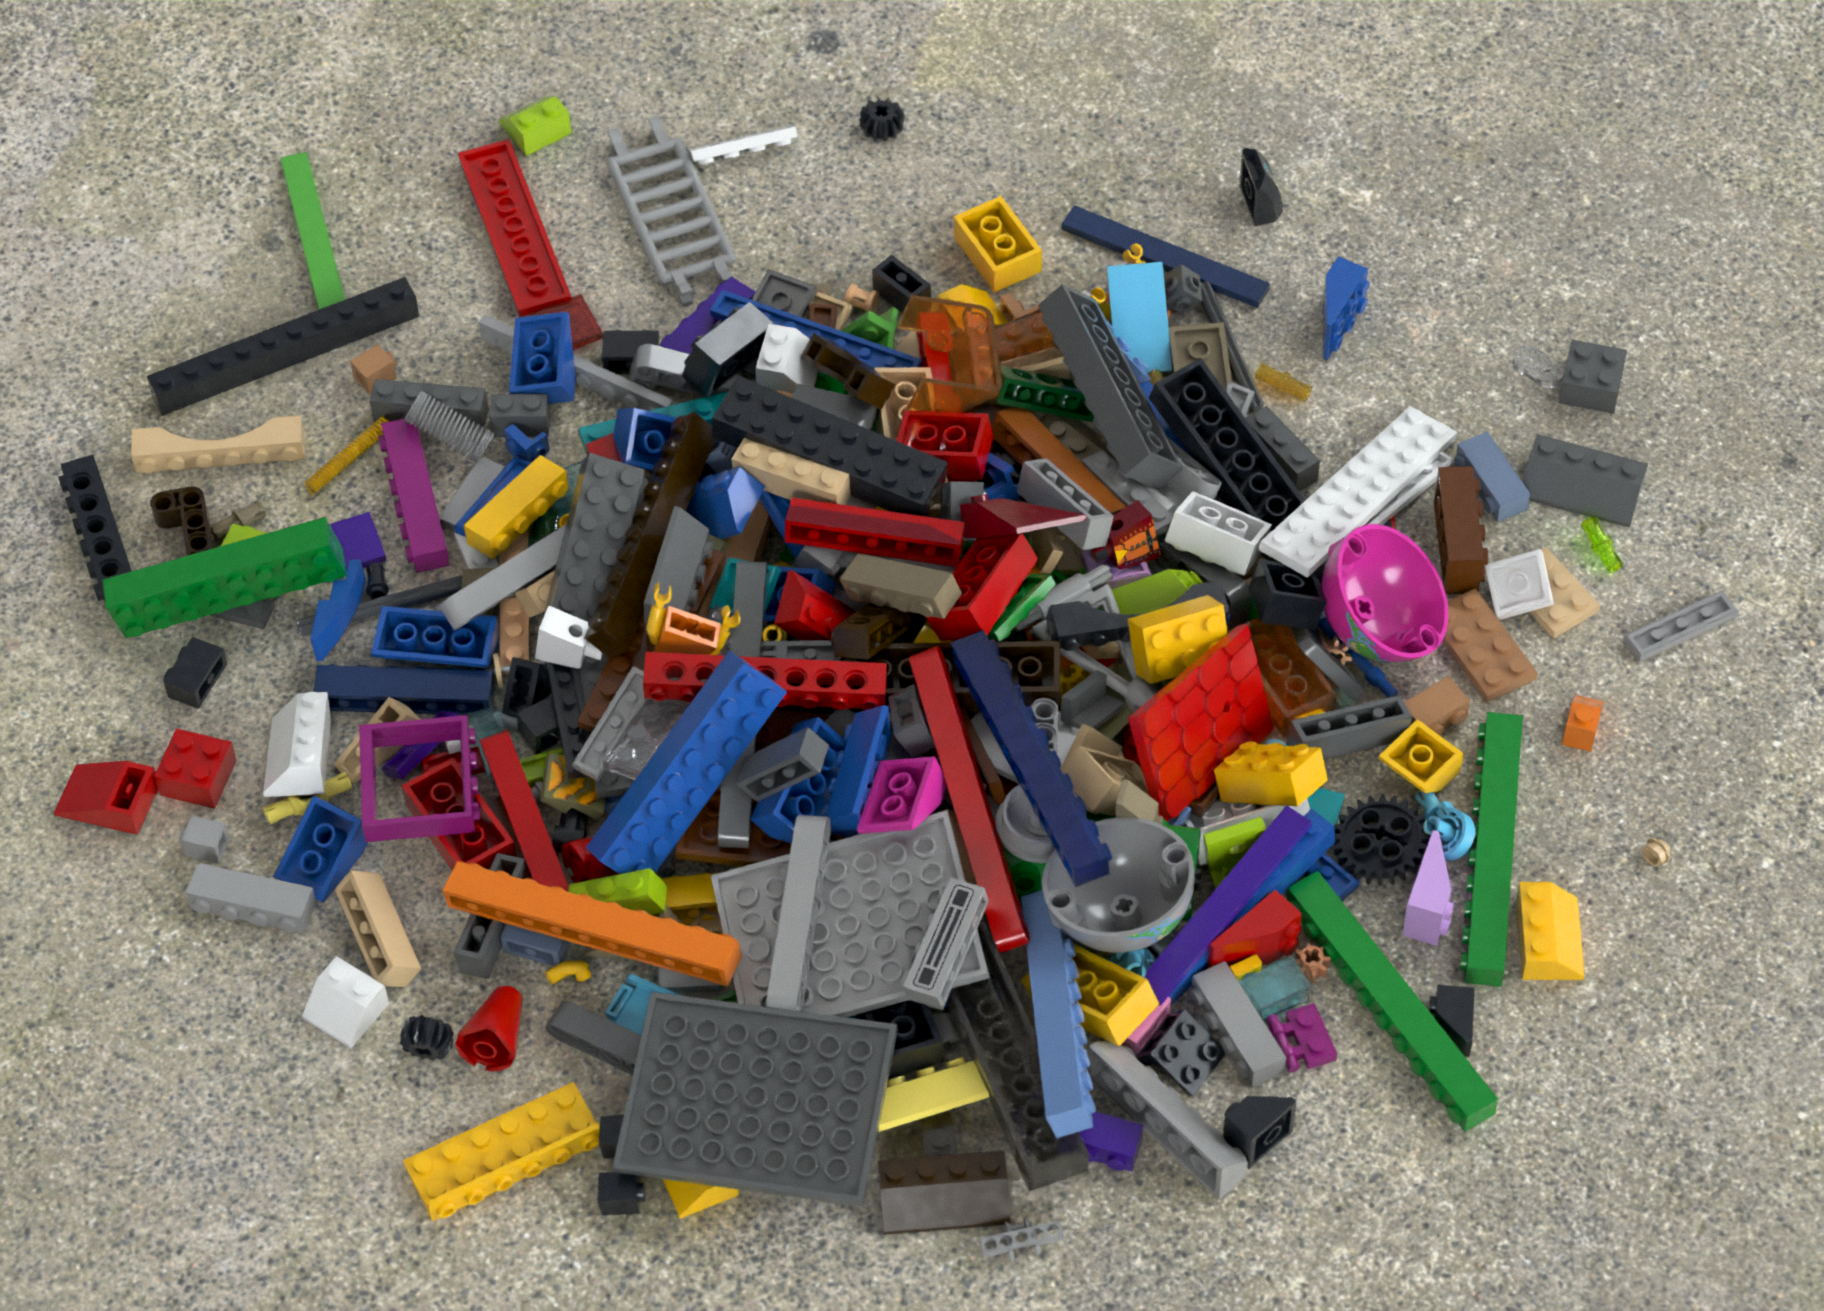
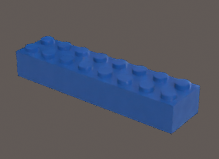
[586,650,787,874]

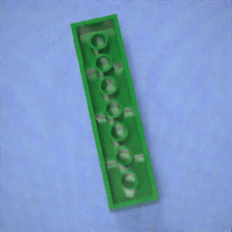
[103,517,347,638]

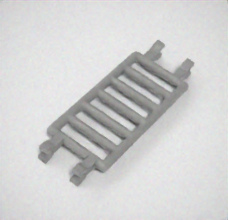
[606,115,736,307]

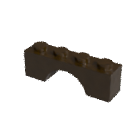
[800,333,895,409]

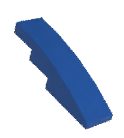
[310,559,366,661]

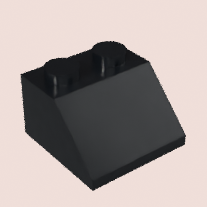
[1223,1096,1297,1169]

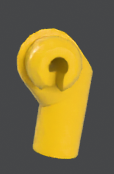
[544,960,592,985]

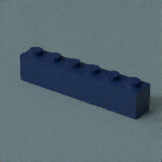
[313,664,495,716]

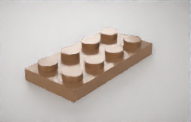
[1442,588,1538,702]

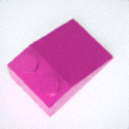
[857,757,947,834]

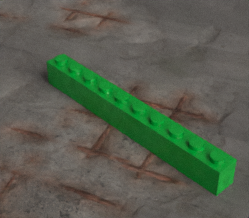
[1460,712,1523,987]
[1286,871,1498,1132]

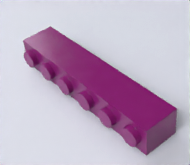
[378,419,450,573]

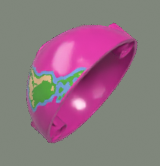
[1321,524,1449,663]

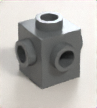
[1164,264,1202,314]

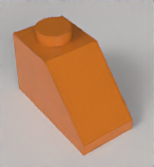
[1562,694,1604,752]

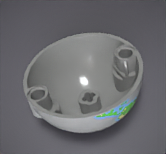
[1042,817,1194,953]

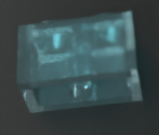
[1238,957,1311,1021]

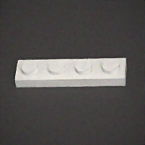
[688,125,797,165]

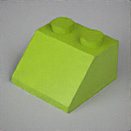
[498,96,572,156]

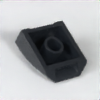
[1239,148,1283,226]

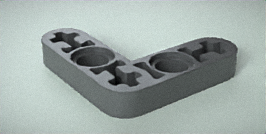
[1291,626,1366,700]

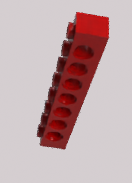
[643,652,887,710]

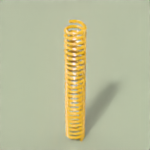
[305,415,389,495]

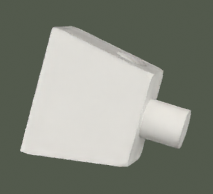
[535,606,603,669]

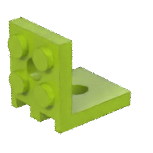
[1203,817,1284,897]

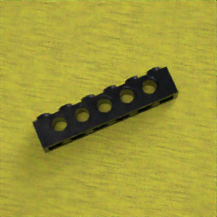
[58,454,132,602]

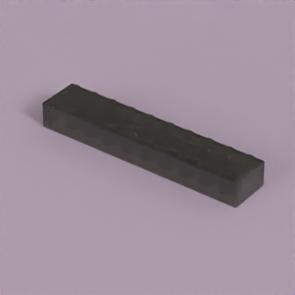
[946,916,1088,1192]

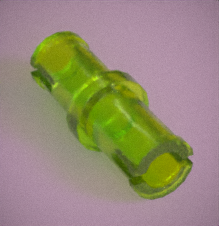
[1581,516,1624,573]

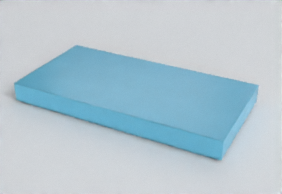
[1107,262,1172,374]

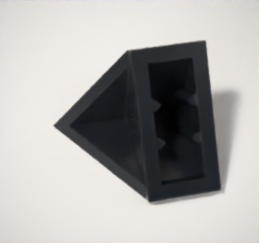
[502,657,551,718]

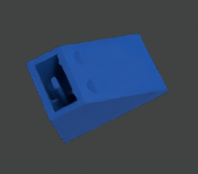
[1322,256,1370,360]

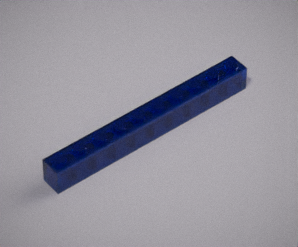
[951,630,1112,887]

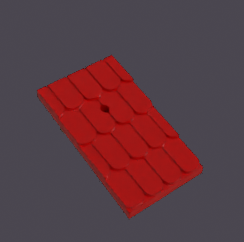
[1128,624,1274,822]

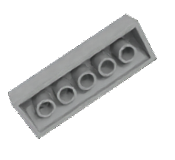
[1088,1041,1248,1199]

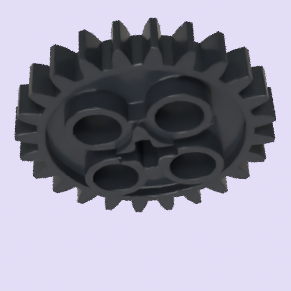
[1333,794,1430,886]

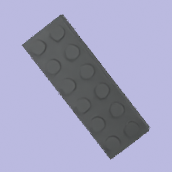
[543,453,645,622]

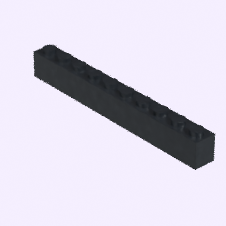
[147,277,420,416]

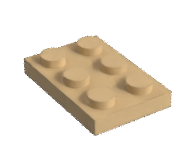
[1529,547,1600,639]

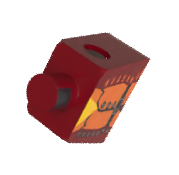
[1090,500,1161,570]

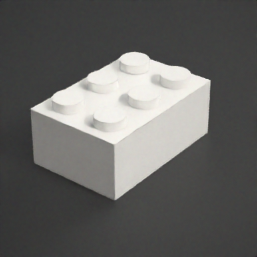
[1165,491,1272,576]

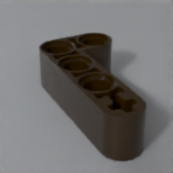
[150,486,214,556]

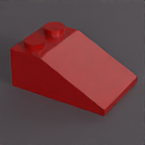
[896,410,993,480]
[1207,890,1302,969]

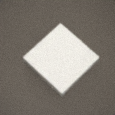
[1485,549,1554,620]

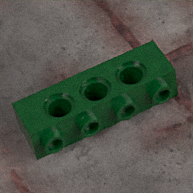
[983,364,1094,422]

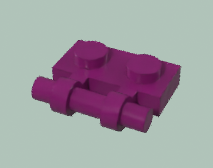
[1265,1003,1338,1073]

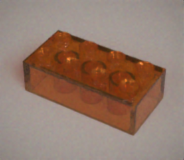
[1227,617,1337,738]

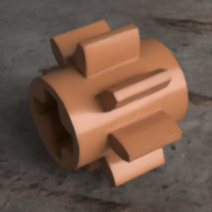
[1291,943,1331,984]

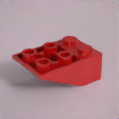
[54,761,158,835]

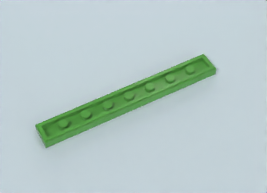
[280,152,345,310]

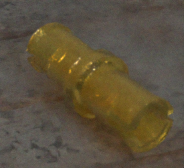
[1255,362,1313,402]

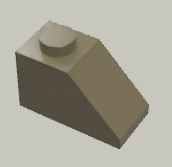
[1116,779,1163,825]

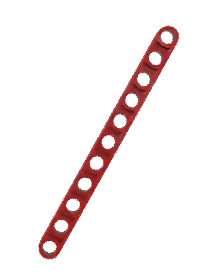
[909,646,1031,953]

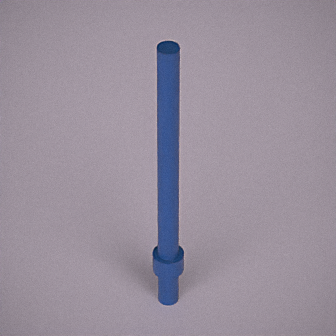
[1318,617,1398,698]

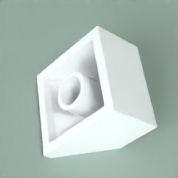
[756,324,819,393]
[302,956,389,1049]

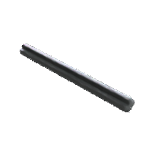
[1201,281,1264,413]
[297,575,462,635]

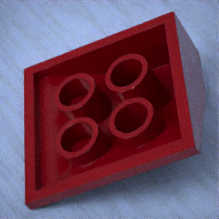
[960,494,1087,539]

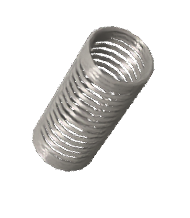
[404,390,494,463]

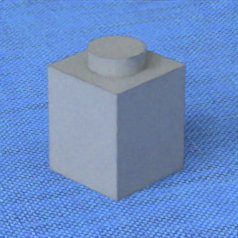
[179,816,229,864]

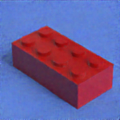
[925,533,1038,641]
[401,757,517,871]

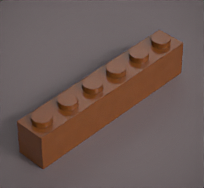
[991,407,1126,515]

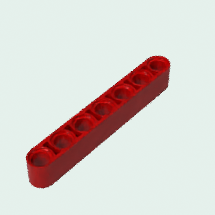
[479,730,569,892]

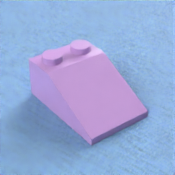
[1402,830,1454,946]

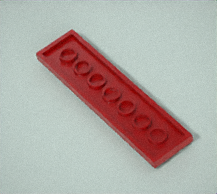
[458,139,572,317]

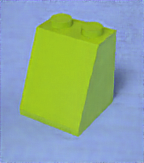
[1112,569,1203,615]

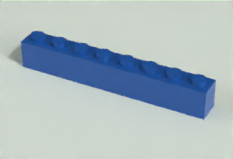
[1168,808,1335,1006]

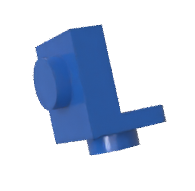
[504,424,550,462]

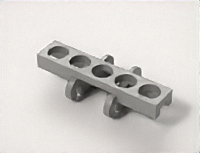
[979,1217,1064,1261]

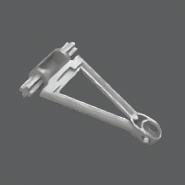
[1012,564,1158,712]

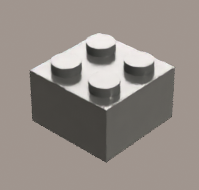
[1559,339,1627,414]

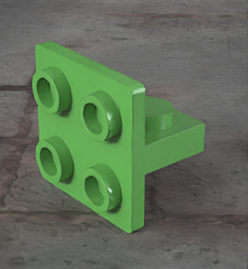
[841,307,898,349]

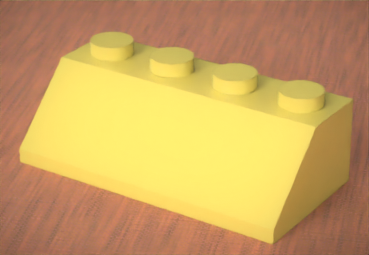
[878,1057,989,1132]

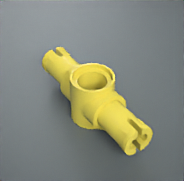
[262,771,353,825]

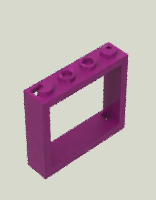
[359,715,480,842]

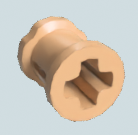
[844,283,880,313]

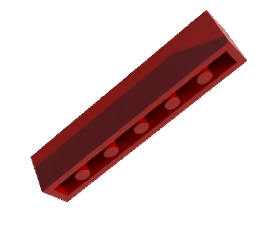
[785,498,965,567]

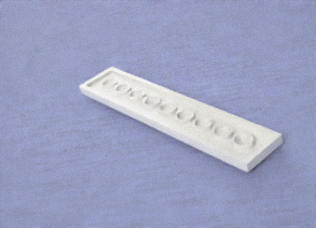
[1259,406,1458,578]

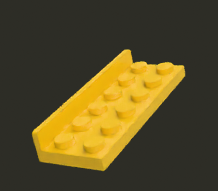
[403,1082,600,1221]

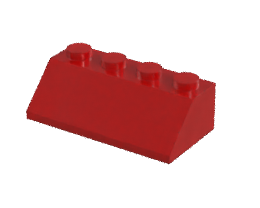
[774,570,856,641]

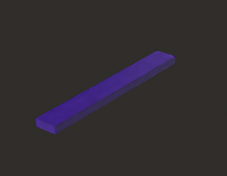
[1144,805,1312,1006]

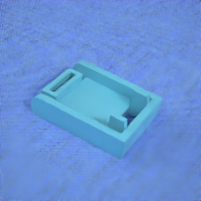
[605,974,682,1035]

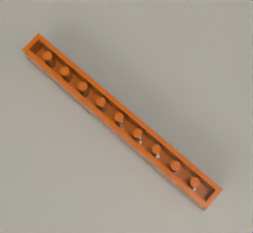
[442,861,742,987]

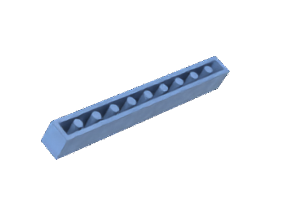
[1021,890,1096,1138]

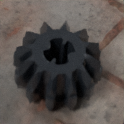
[859,97,905,143]
[400,1015,454,1061]

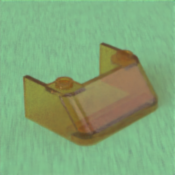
[898,295,1003,413]

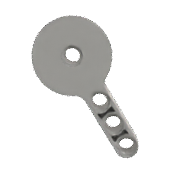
[995,698,1087,863]

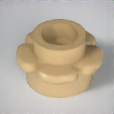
[1642,838,1670,867]

